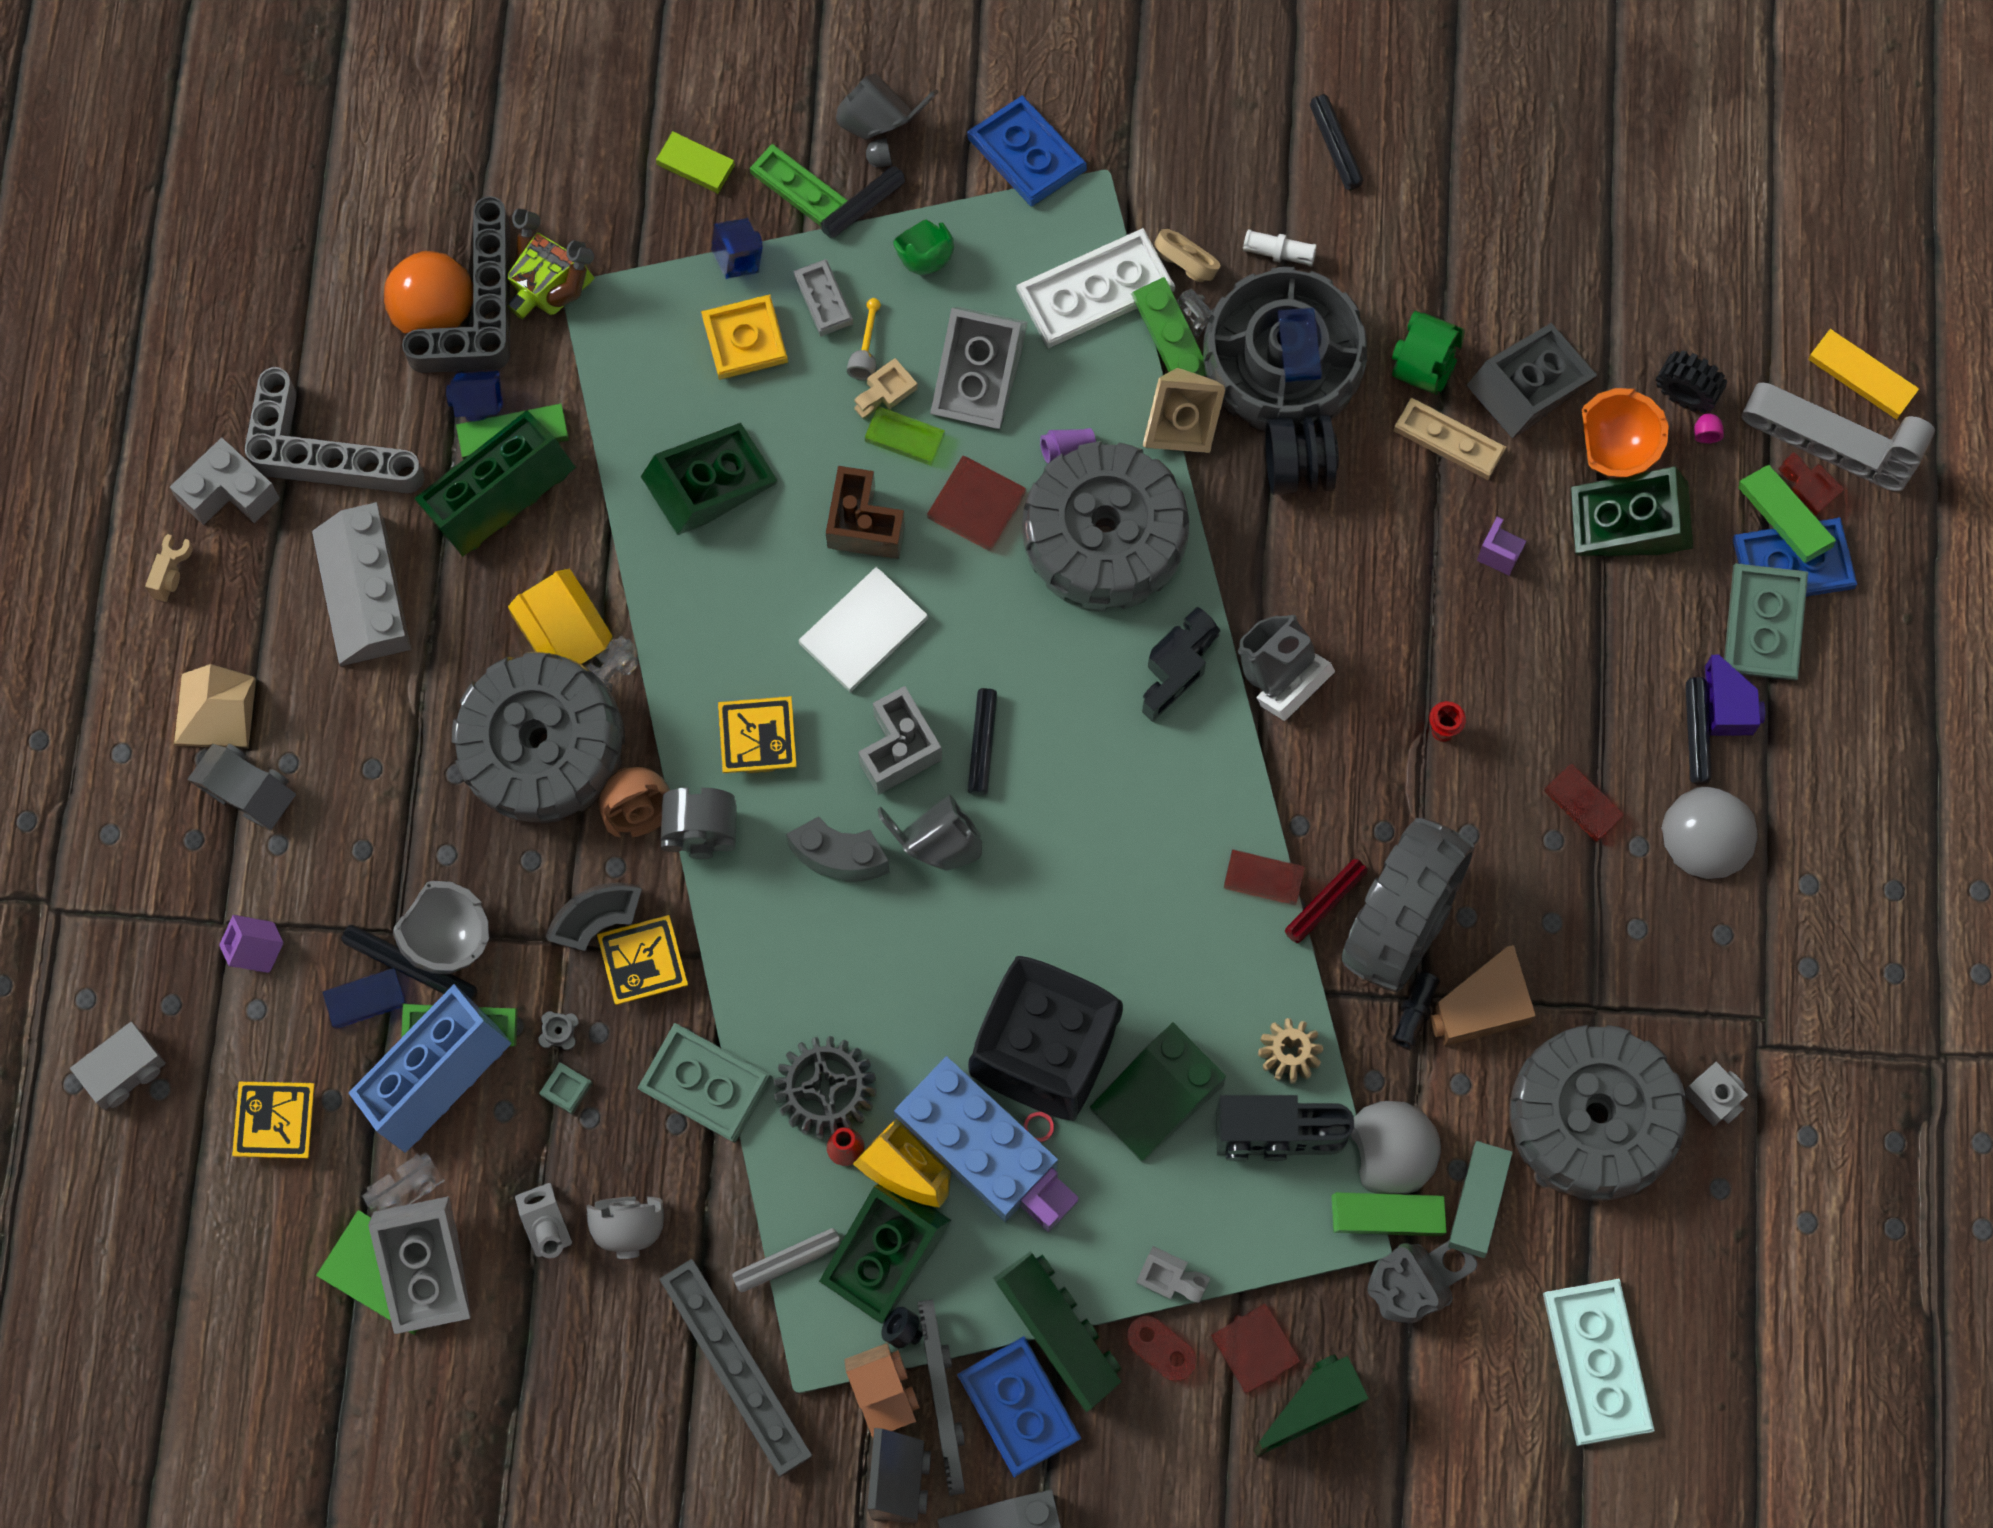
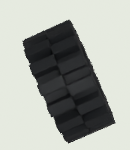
[1656,351,1727,413]

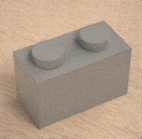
[70,1021,166,1110]

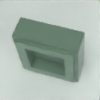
[539,1062,593,1115]

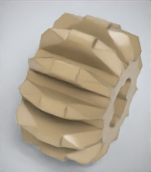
[1258,1018,1323,1084]

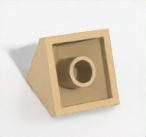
[1143,368,1226,453]
[174,664,256,749]

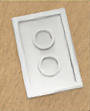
[798,567,928,693]

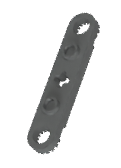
[918,1299,965,1496]

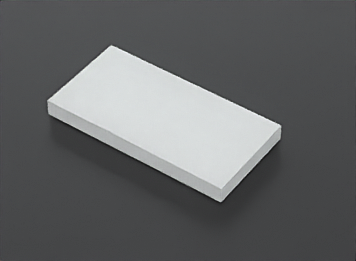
[1016,228,1175,349]

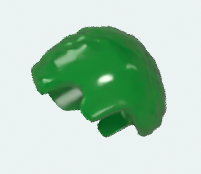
[893,219,954,275]

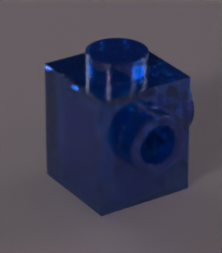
[711,218,763,279]
[446,371,503,421]

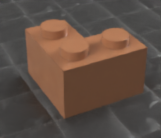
[844,1343,920,1438]

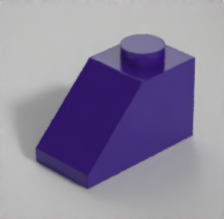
[1705,655,1765,736]

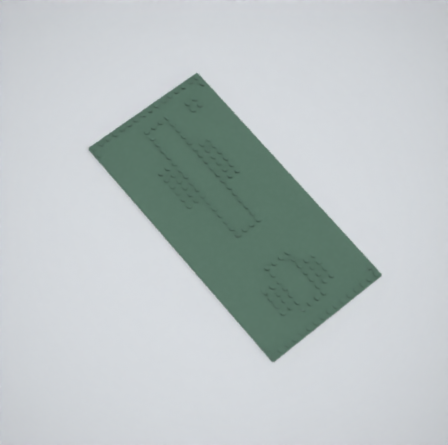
[564,170,1392,1394]

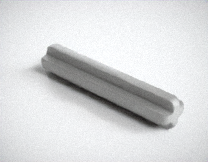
[732,1228,841,1292]

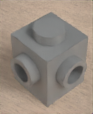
[1684,1062,1748,1126]

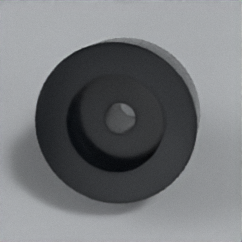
[881,1307,922,1349]

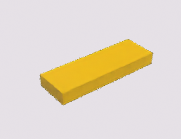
[1808,329,1919,420]

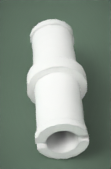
[1243,229,1317,267]

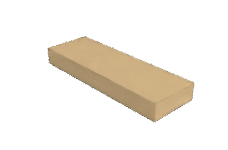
[1394,397,1506,480]

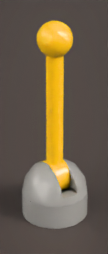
[847,298,881,380]

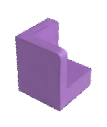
[1477,516,1526,576]
[219,915,284,973]
[1021,1168,1078,1233]

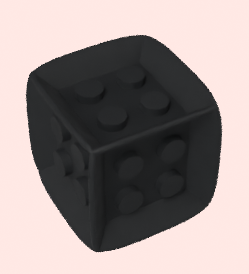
[968,956,1123,1121]

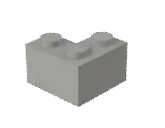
[170,437,280,525]
[858,686,942,795]

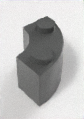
[187,744,296,830]
[786,816,890,882]
[546,883,642,951]

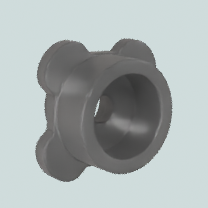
[539,1011,579,1050]

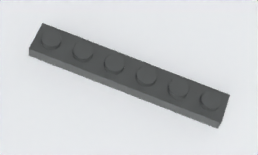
[659,1259,813,1478]

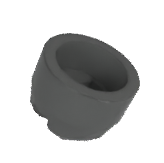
[866,138,892,168]

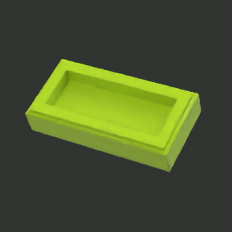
[656,131,735,194]

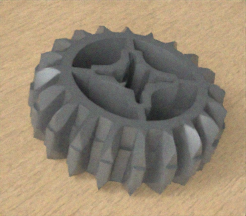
[774,1036,877,1139]

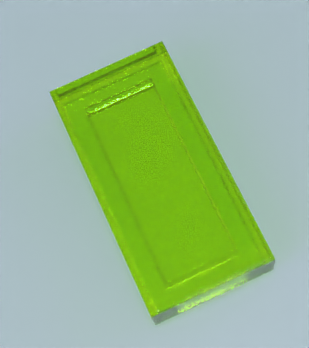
[865,406,945,466]

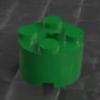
[1392,311,1465,395]

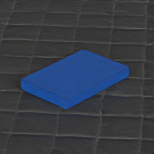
[967,95,1087,207]
[1733,518,1857,597]
[957,1336,1081,1477]

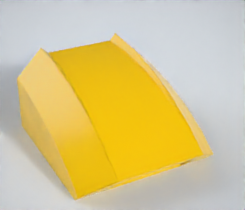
[508,568,613,664]
[853,1118,951,1208]

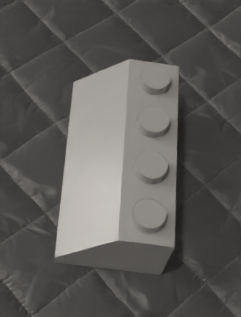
[312,502,412,666]

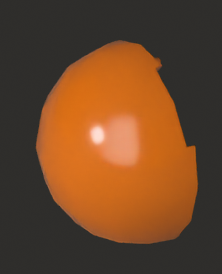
[384,251,473,334]
[1582,388,1669,478]

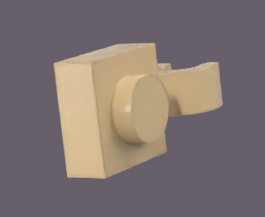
[854,358,918,419]
[145,534,193,602]

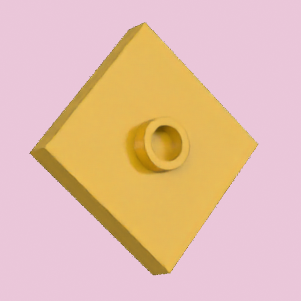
[701,294,788,380]

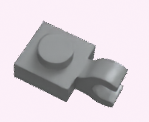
[1136,1246,1210,1303]

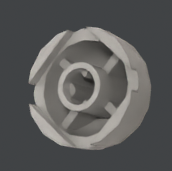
[586,1196,664,1259]

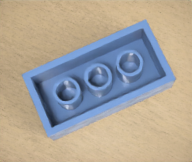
[894,1056,1058,1223]

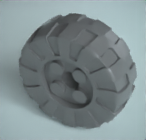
[1203,267,1367,433]
[1022,441,1189,611]
[452,652,625,823]
[1342,817,1475,992]
[1509,1025,1687,1201]

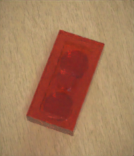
[1223,849,1305,905]

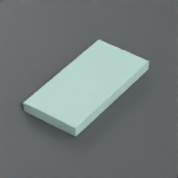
[1543,1279,1655,1446]

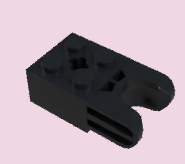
[1216,1095,1354,1161]

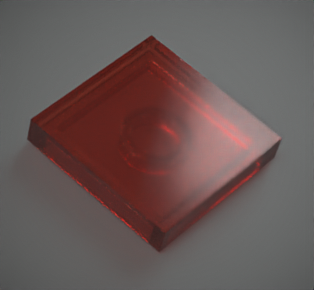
[927,455,1026,551]

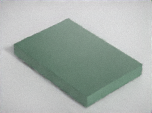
[1724,563,1808,681]
[637,1023,772,1143]

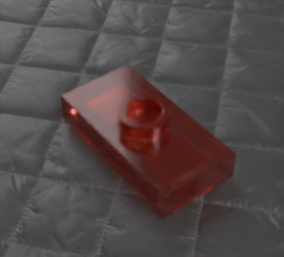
[1544,763,1624,842]

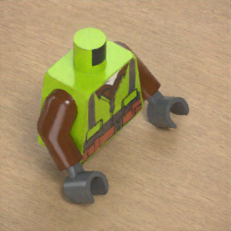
[507,208,595,320]

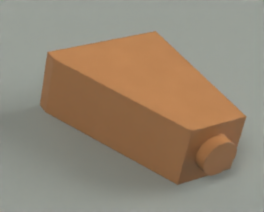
[1430,945,1536,1046]

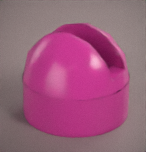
[1694,413,1724,443]

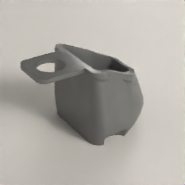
[836,73,939,140]
[1238,615,1315,697]
[878,795,982,871]
[1367,1241,1478,1323]

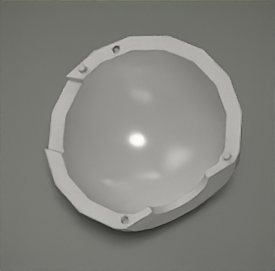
[1661,787,1758,879]
[393,881,489,974]
[1351,1101,1441,1195]

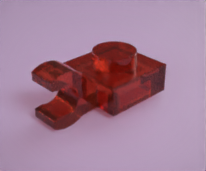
[1778,452,1844,516]

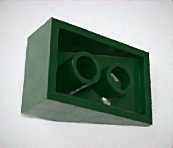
[641,423,778,535]
[1571,466,1693,556]
[1090,1022,1226,1162]
[819,1184,951,1324]
[1254,1354,1369,1457]

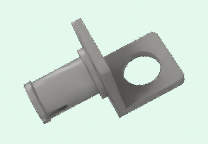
[515,1183,572,1258]

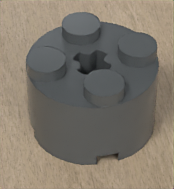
[661,787,737,859]

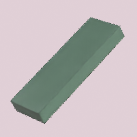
[1448,1141,1513,1258]

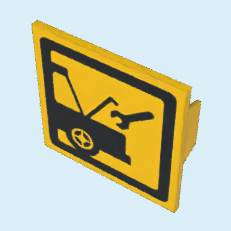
[718,696,797,773]
[597,915,688,1006]
[232,1081,315,1159]

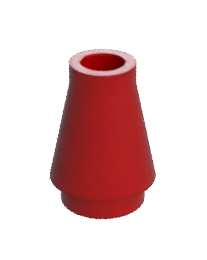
[1429,701,1466,742]
[827,1127,865,1166]

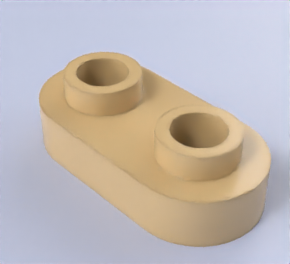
[1154,229,1220,282]

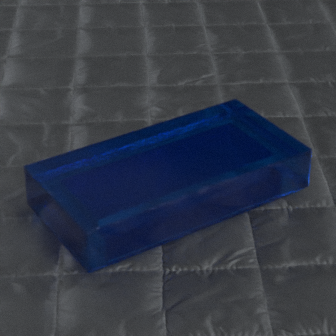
[1278,308,1322,382]
[322,968,406,1029]

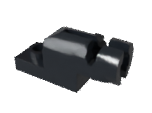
[1142,607,1221,722]

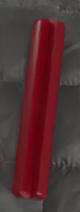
[1285,859,1368,943]

